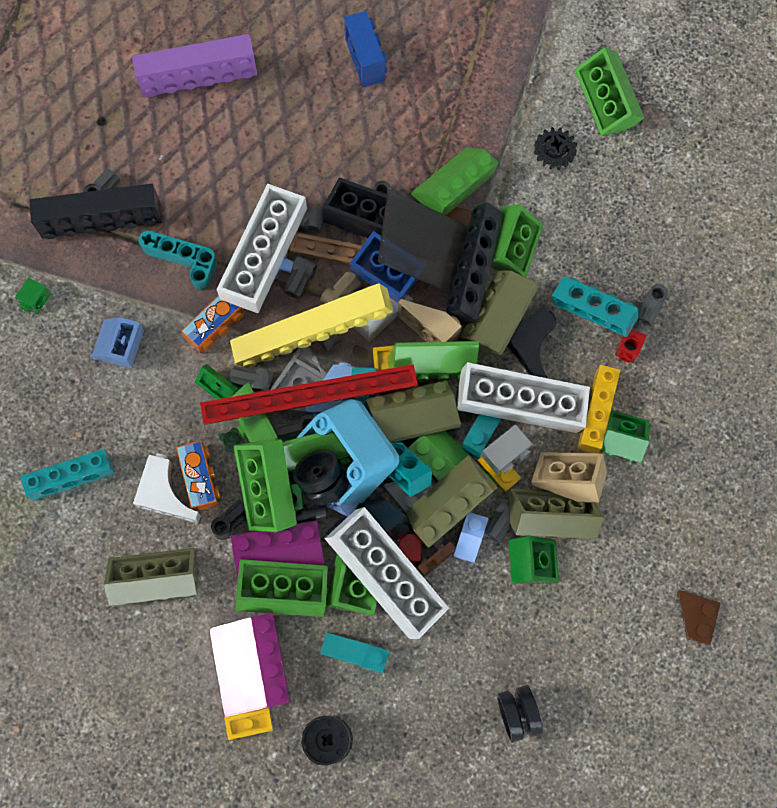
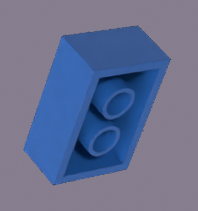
[344,11,387,87]
[350,231,425,303]

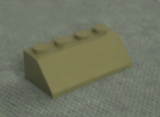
[460,271,540,355]
[366,381,461,443]
[405,455,498,548]
[509,488,604,539]
[104,548,198,606]

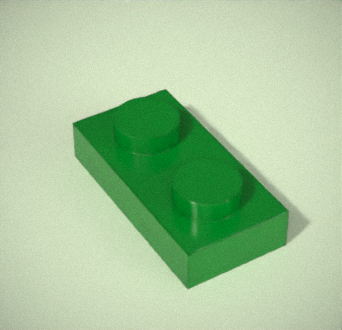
[195,364,239,399]

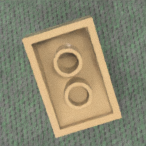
[398,299,462,342]
[531,452,607,503]

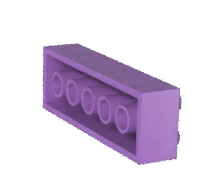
[132,34,257,97]

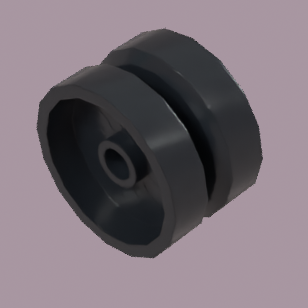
[293,450,349,506]
[497,685,543,743]

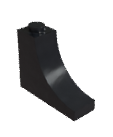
[507,306,557,378]
[326,490,411,541]

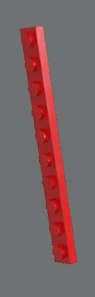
[200,364,418,425]

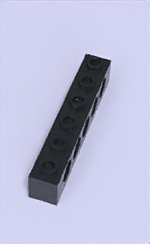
[446,202,505,325]

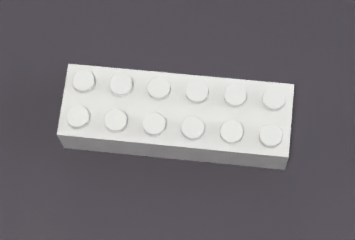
[217,184,307,313]
[456,362,590,433]
[325,507,449,639]

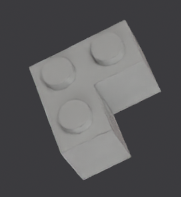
[481,424,532,475]

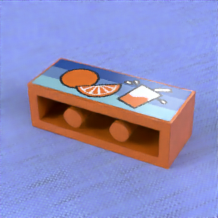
[181,295,245,353]
[176,440,221,511]

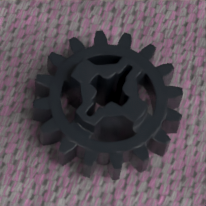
[534,127,577,170]

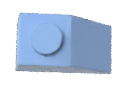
[453,512,488,563]

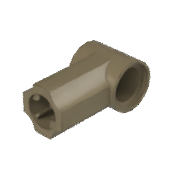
[320,272,360,304]

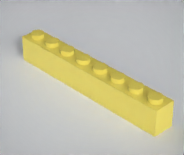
[230,283,393,368]

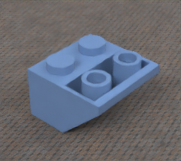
[91,317,144,369]

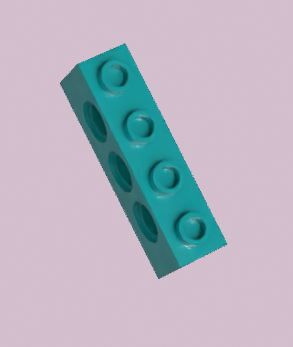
[552,276,639,338]
[389,441,432,497]
[20,449,115,501]

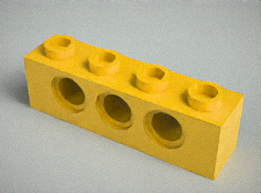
[577,365,620,453]

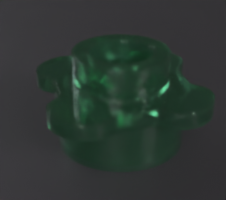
[219,428,244,452]

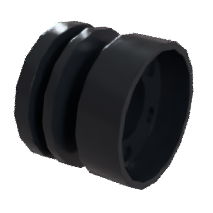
[301,715,353,766]

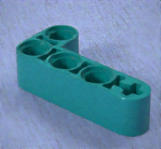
[138,231,217,290]

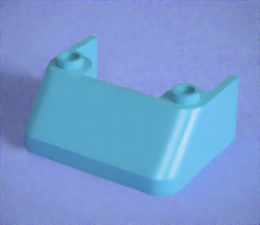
[297,400,399,504]

